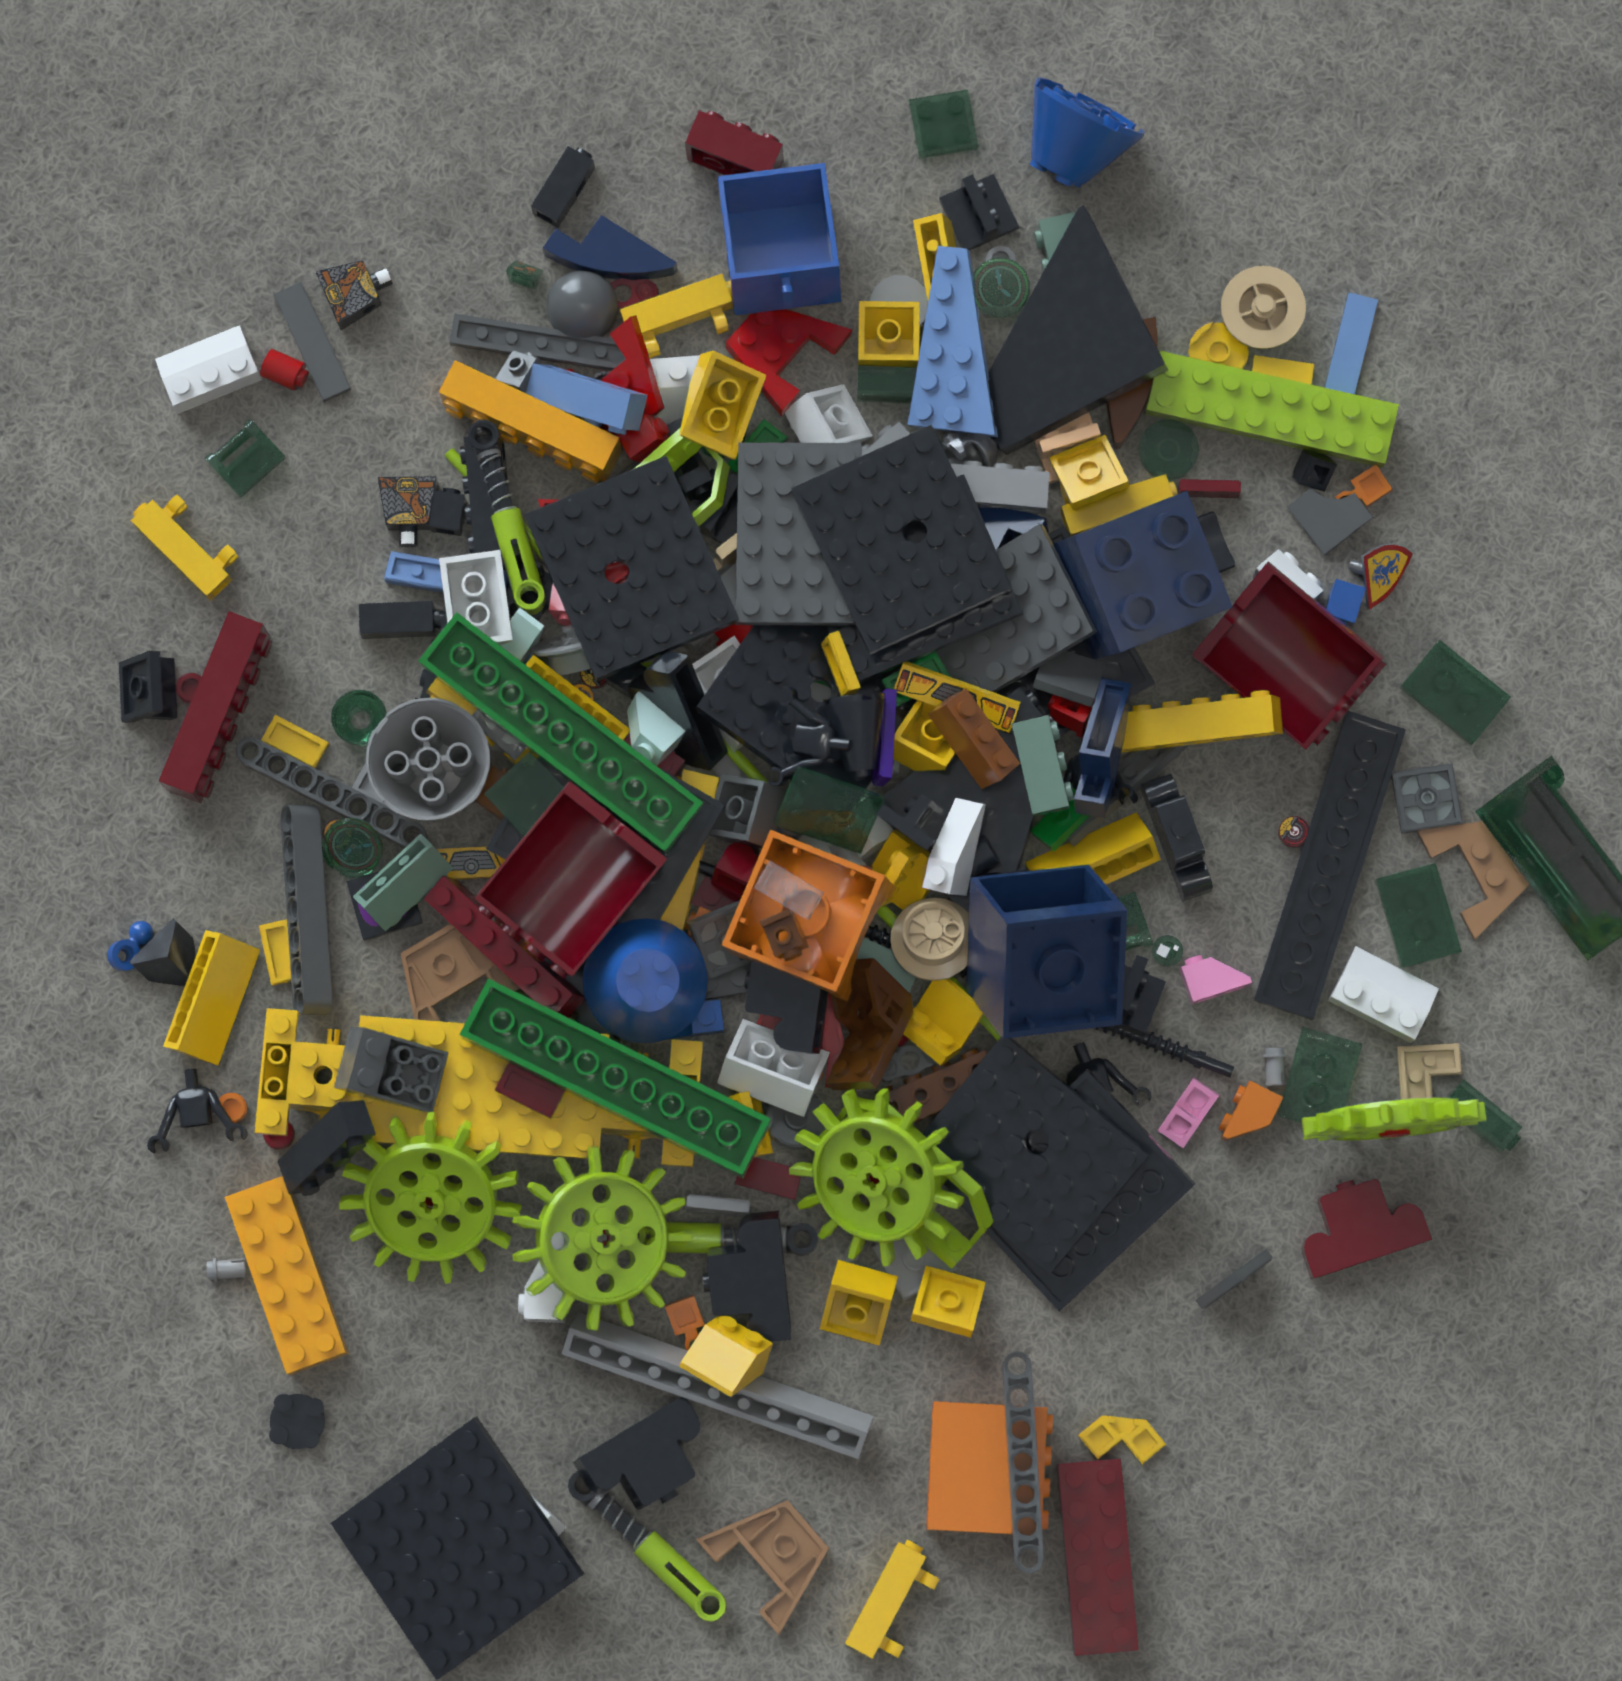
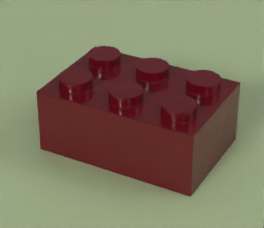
[685,110,784,175]

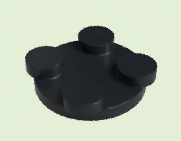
[269,1394,325,1449]

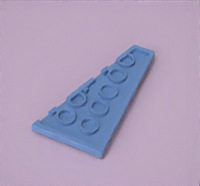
[908,246,998,437]

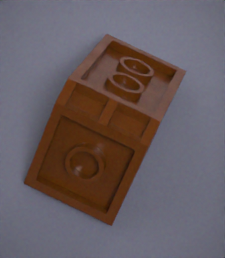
[826,958,913,1090]

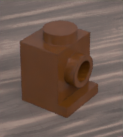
[760,909,809,961]

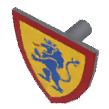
[1349,544,1413,610]

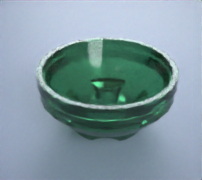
[331,690,387,745]

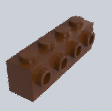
[871,1048,987,1124]

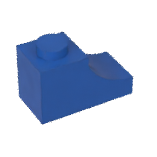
[1326,579,1366,627]
[666,999,724,1040]

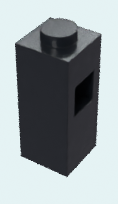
[531,146,595,228]
[667,418,714,501]
[359,601,440,639]

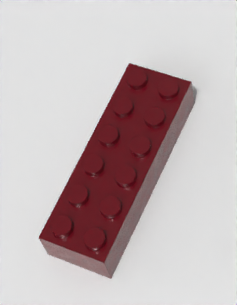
[159,611,272,804]
[1056,1459,1139,1656]

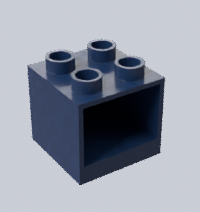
[1053,491,1233,660]
[967,865,1128,1039]

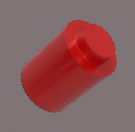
[260,349,309,391]

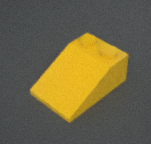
[679,350,766,460]

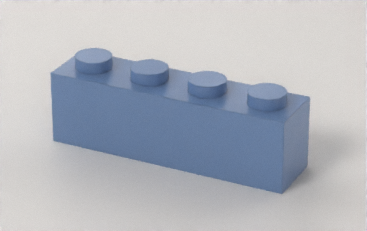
[526,363,647,435]

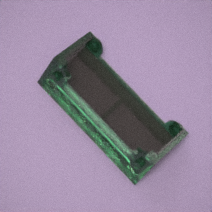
[1475,755,1622,961]

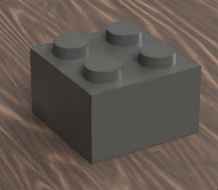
[709,774,789,848]

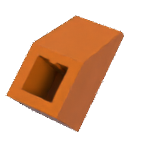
[1218,1081,1283,1141]

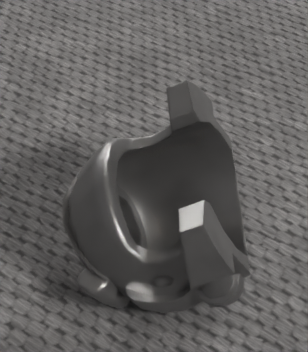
[941,432,998,467]

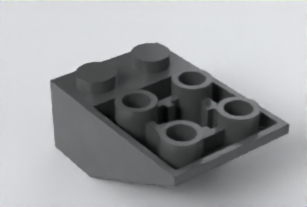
[334,1027,448,1112]

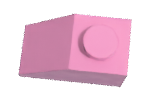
[1179,955,1252,1005]

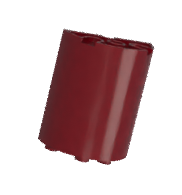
[1192,562,1386,750]
[475,781,667,979]

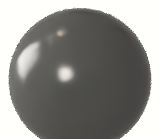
[546,270,618,341]

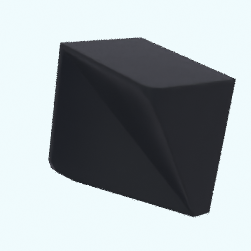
[1292,448,1337,492]

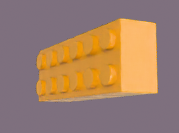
[439,360,622,484]
[225,1176,349,1376]

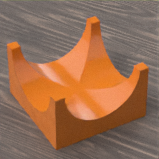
[722,830,895,1002]

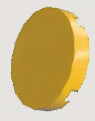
[1188,322,1249,369]

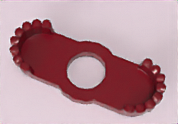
[609,278,659,309]

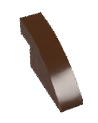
[1106,317,1158,450]

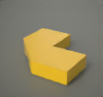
[1078,1415,1166,1464]

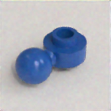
[107,921,154,971]

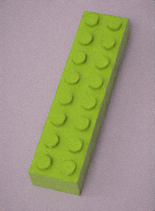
[1146,351,1399,468]

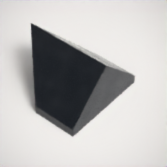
[129,918,196,986]

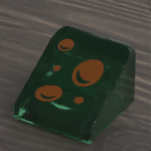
[506,260,543,290]

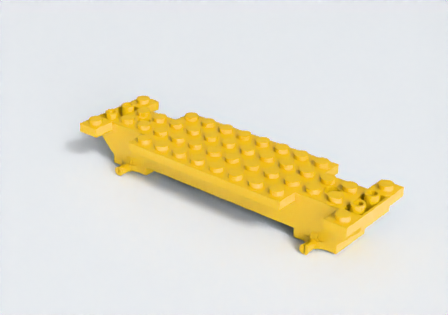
[254,1008,703,1168]

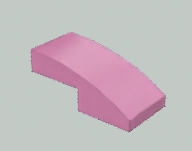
[1157,1078,1219,1148]

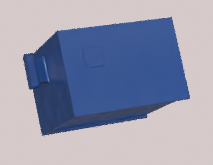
[717,163,841,315]

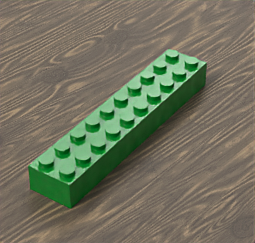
[418,612,704,855]
[459,978,771,1179]

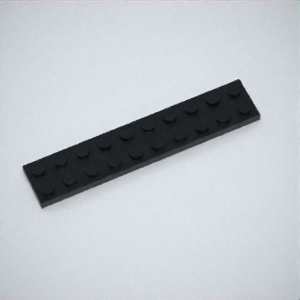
[1253,711,1406,1020]

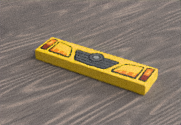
[894,662,1021,733]
[437,847,505,880]

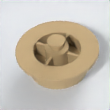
[1221,266,1306,349]
[891,898,969,981]

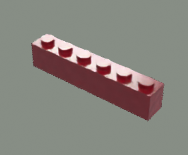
[424,875,585,1018]

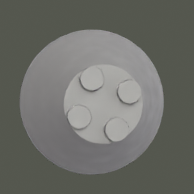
[366,698,490,821]

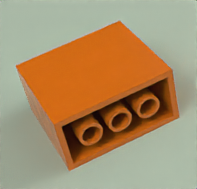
[926,1401,1053,1535]

